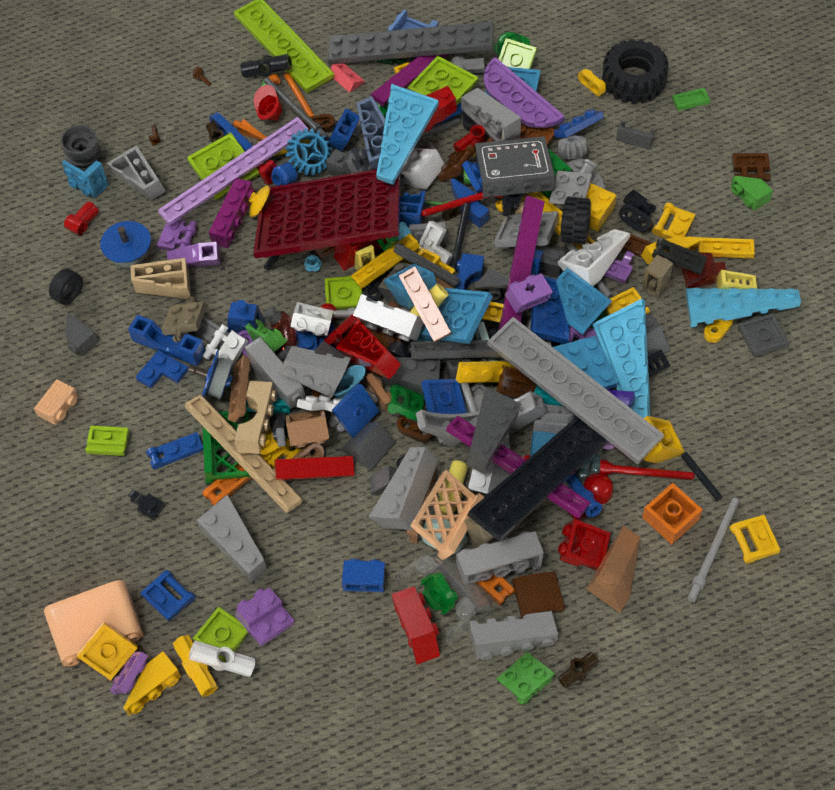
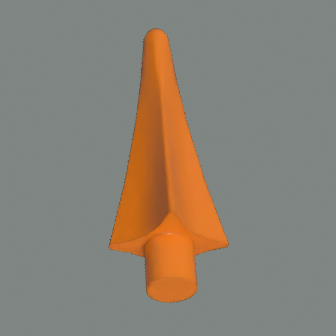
[233,118,267,141]

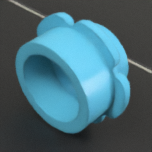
[304,255,322,272]

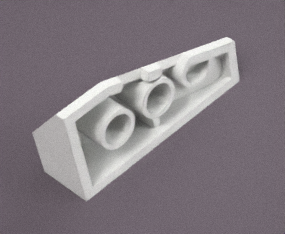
[558,229,630,286]

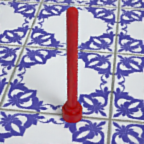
[421,192,504,217]
[598,460,695,480]

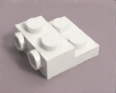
[290,302,333,336]

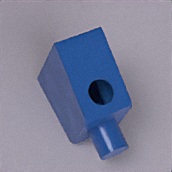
[227,300,265,333]

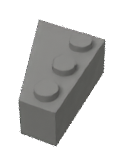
[279,346,350,398]

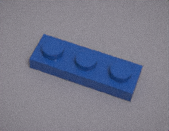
[554,109,604,138]

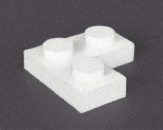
[419,221,453,265]
[297,395,342,412]

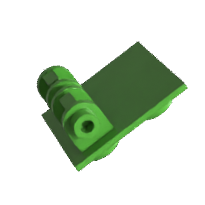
[496,652,555,705]

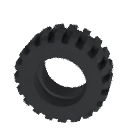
[602,39,669,104]

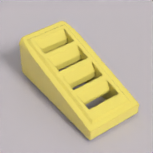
[355,245,375,271]
[716,270,757,289]

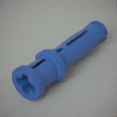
[566,473,603,517]

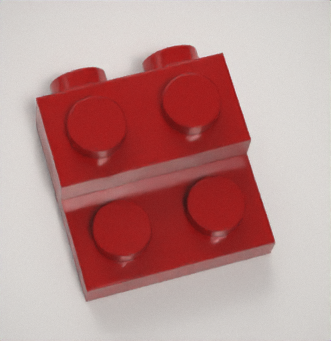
[557,518,611,570]

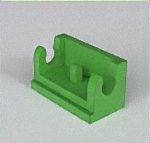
[245,319,287,352]

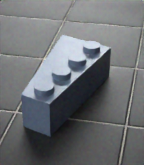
[356,96,385,170]

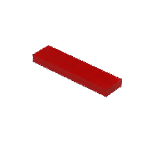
[274,456,355,480]

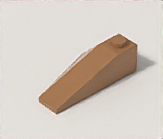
[586,526,640,613]

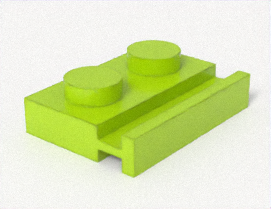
[85,426,130,456]

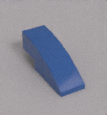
[451,178,489,228]

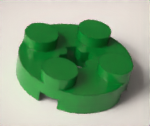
[421,572,458,614]

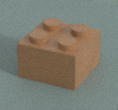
[286,410,329,448]

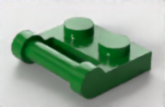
[387,384,424,421]

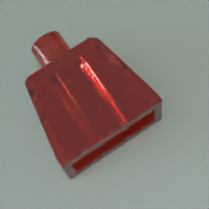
[681,252,726,288]

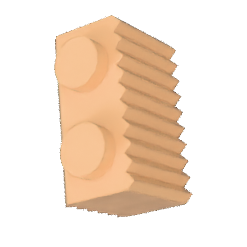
[34,379,78,425]

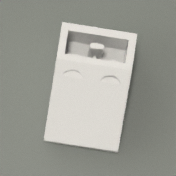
[401,148,444,189]

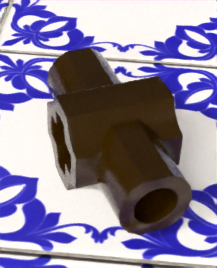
[206,121,225,143]
[558,651,599,688]

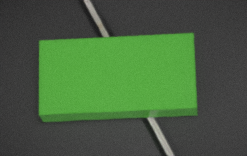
[672,88,710,111]

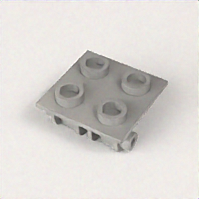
[549,171,592,209]

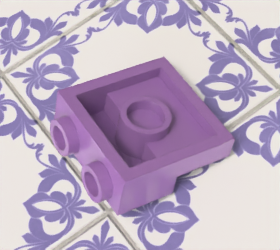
[236,587,295,647]

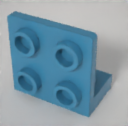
[62,160,109,199]

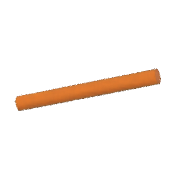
[284,72,315,117]

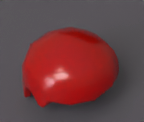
[583,473,613,505]

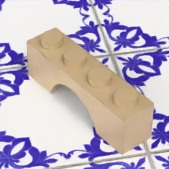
[234,381,277,454]

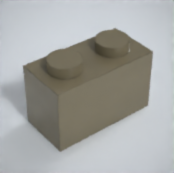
[642,255,673,299]

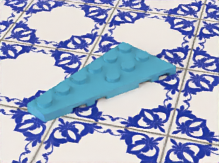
[376,84,439,185]

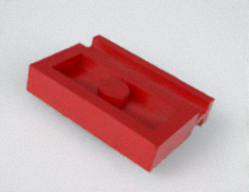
[324,313,358,345]

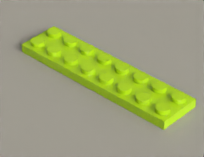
[234,0,334,93]

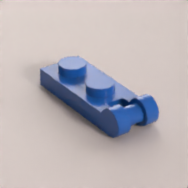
[146,432,203,469]

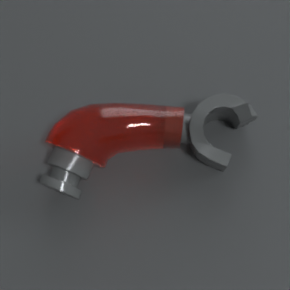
[264,306,300,361]

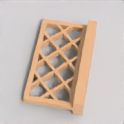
[410,470,484,560]

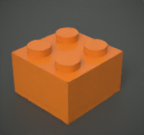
[642,483,703,545]

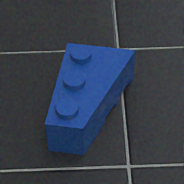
[399,190,426,227]

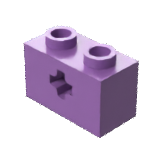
[505,273,553,314]

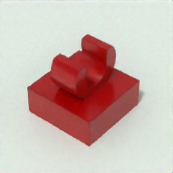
[257,160,276,186]

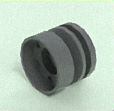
[60,125,102,172]

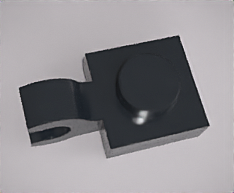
[128,490,165,521]

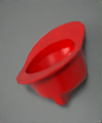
[253,85,283,121]

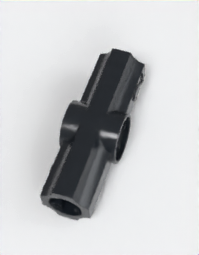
[240,54,292,78]

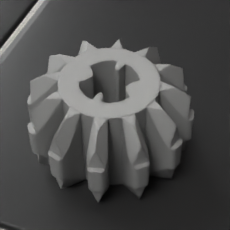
[558,135,588,160]

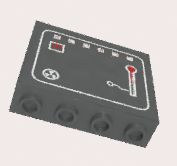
[475,136,555,197]

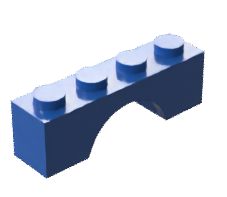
[455,253,484,290]
[128,315,206,366]

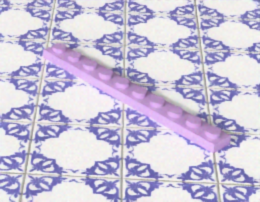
[158,117,309,226]

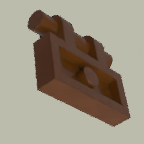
[732,153,770,181]

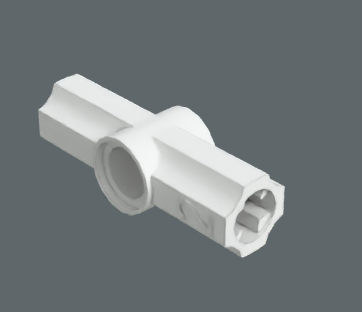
[189,641,255,677]

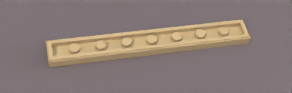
[185,394,302,513]

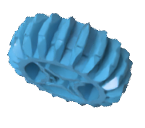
[285,128,332,176]

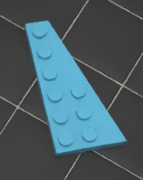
[686,288,801,327]
[593,299,651,418]

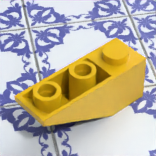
[123,652,181,716]

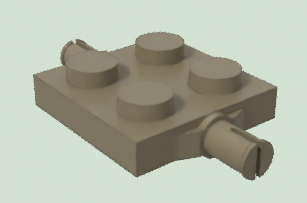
[161,296,206,343]

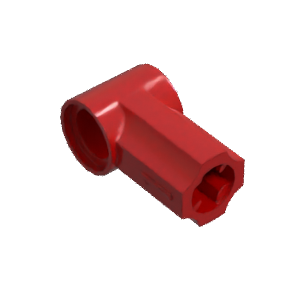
[453,125,486,152]
[64,201,99,236]

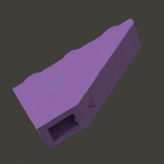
[167,242,222,268]

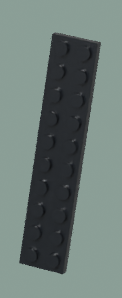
[467,416,609,541]

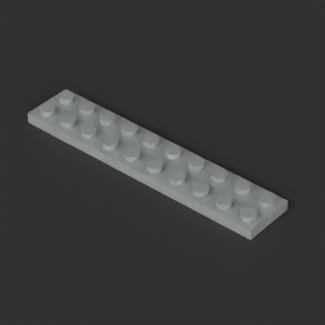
[487,317,664,464]

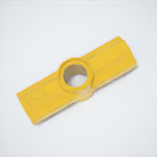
[172,635,218,698]

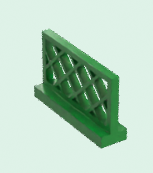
[203,411,251,484]

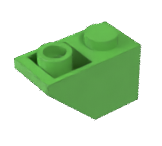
[731,176,773,210]

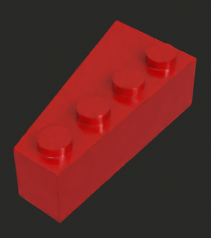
[422,86,457,134]
[336,319,401,379]

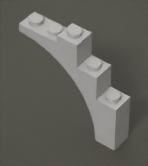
[416,391,547,447]

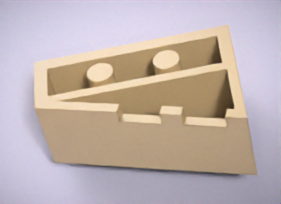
[131,258,191,299]

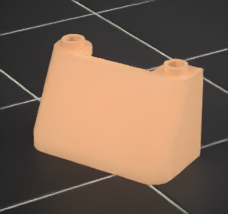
[44,580,144,666]

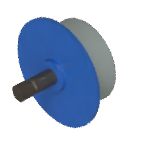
[100,221,151,267]
[188,349,233,400]

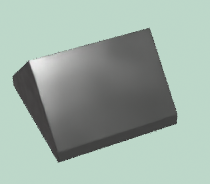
[475,268,509,302]
[341,422,396,471]

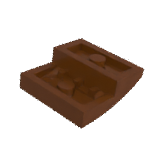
[512,572,565,618]

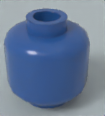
[271,162,298,186]

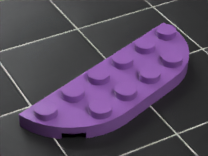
[484,57,565,128]

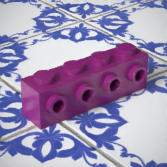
[208,178,255,249]

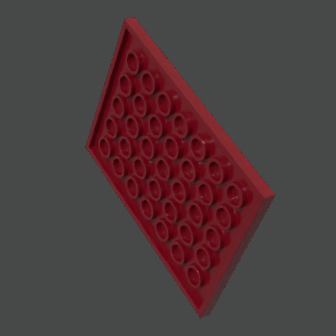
[253,169,401,259]

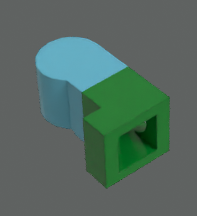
[376,222,412,251]

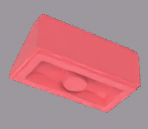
[330,63,365,93]

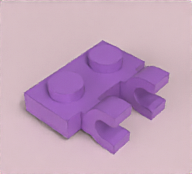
[604,251,634,284]

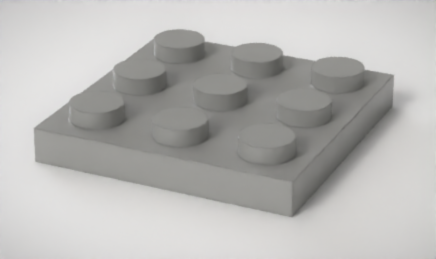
[494,212,559,248]

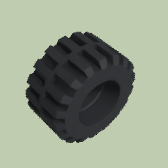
[560,196,591,244]

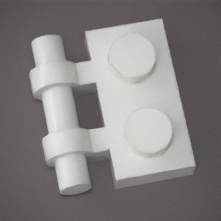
[203,324,249,368]

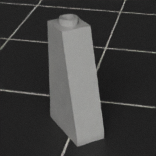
[244,337,306,409]

